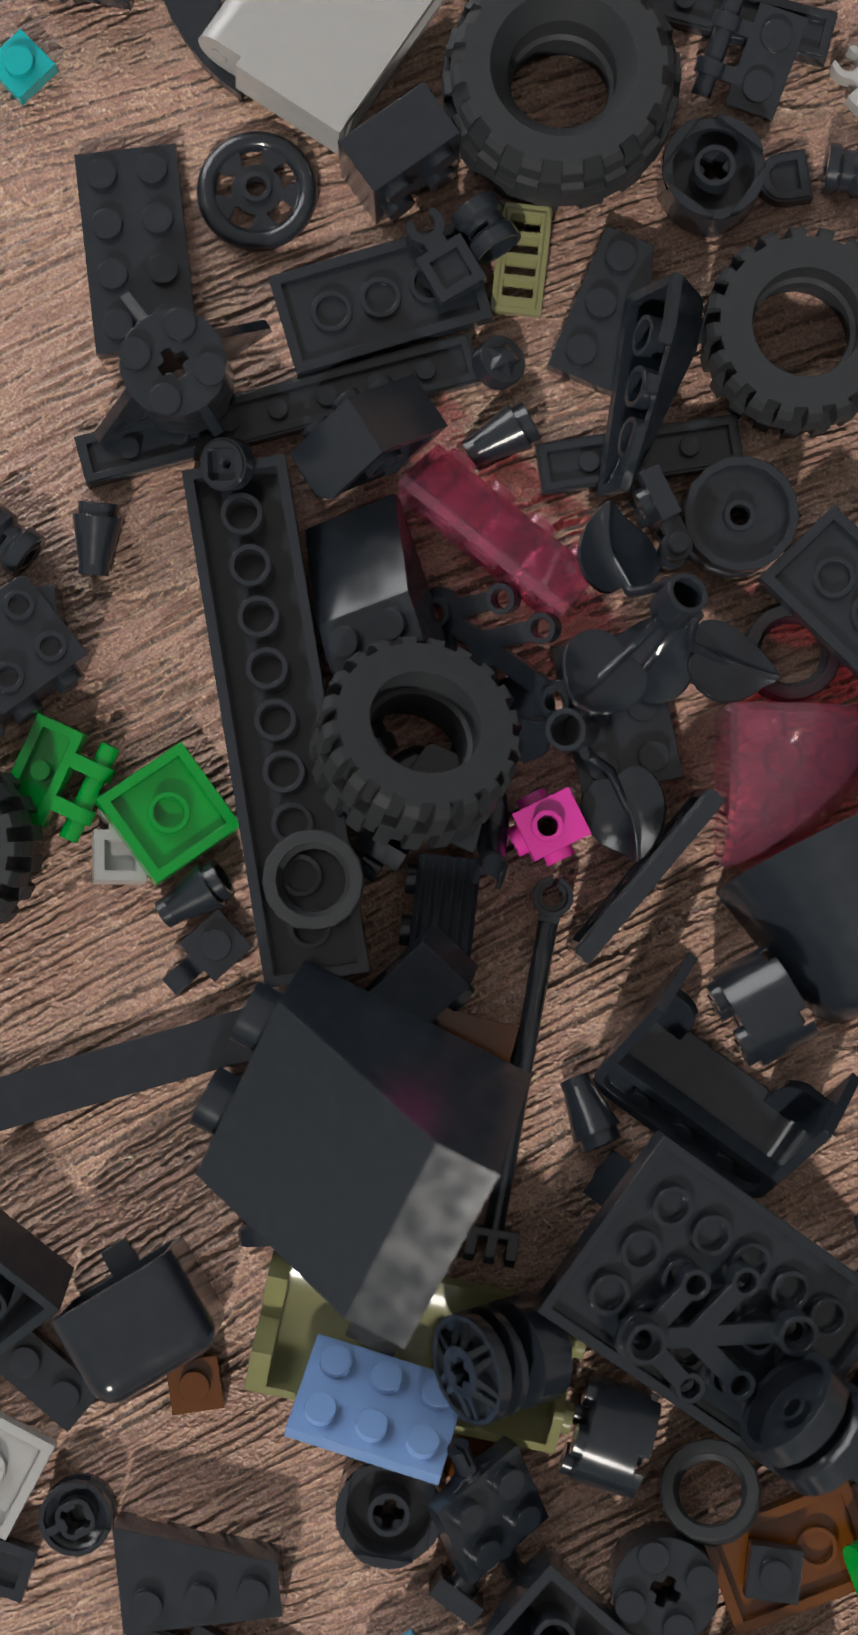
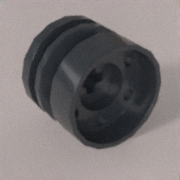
[432,1291,573,1426]

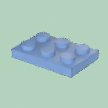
[284,1333,458,1485]

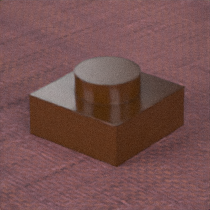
[167,1352,226,1416]

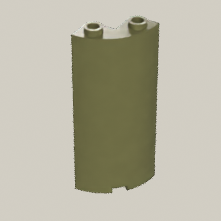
[244,1251,586,1454]

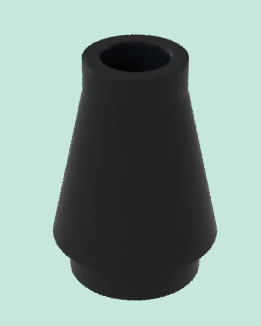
[462,402,541,468]
[72,501,124,576]
[155,860,235,928]
[560,1072,622,1154]

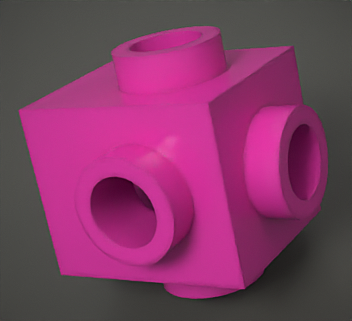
[507,787,592,866]

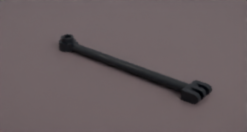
[462,876,574,1269]

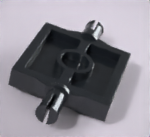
[425,1436,549,1586]

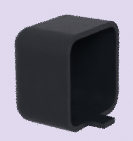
[50,1235,224,1403]

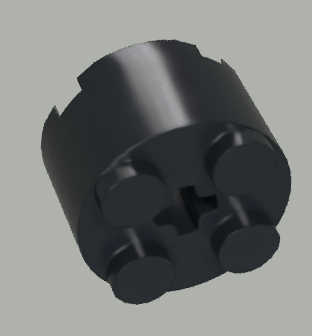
[656,115,766,238]
[705,944,819,1067]
[558,1374,661,1499]
[335,1459,441,1569]
[607,1521,719,1635]

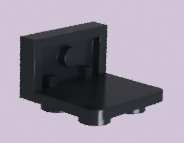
[0,576,88,728]

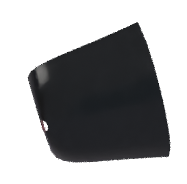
[716,814,858,1024]

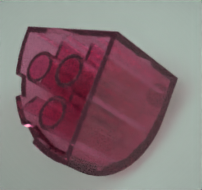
[714,702,858,867]

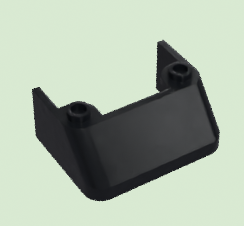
[594,952,858,1198]

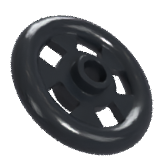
[197,131,318,251]

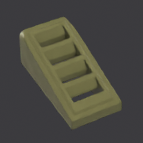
[490,202,553,318]

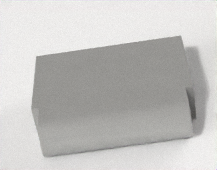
[198,0,445,154]

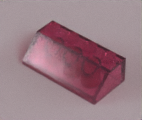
[398,444,592,624]

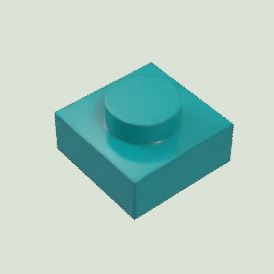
[0,28,59,106]

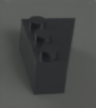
[112,1511,287,1635]

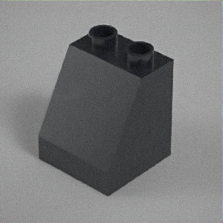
[189,959,533,1349]

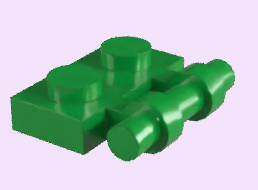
[11,713,120,843]

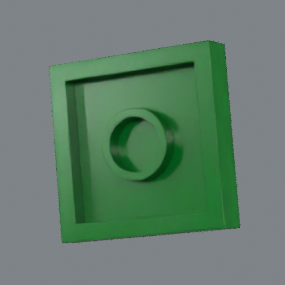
[95,742,239,887]

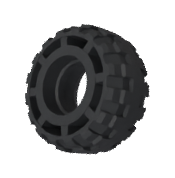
[442,0,682,211]

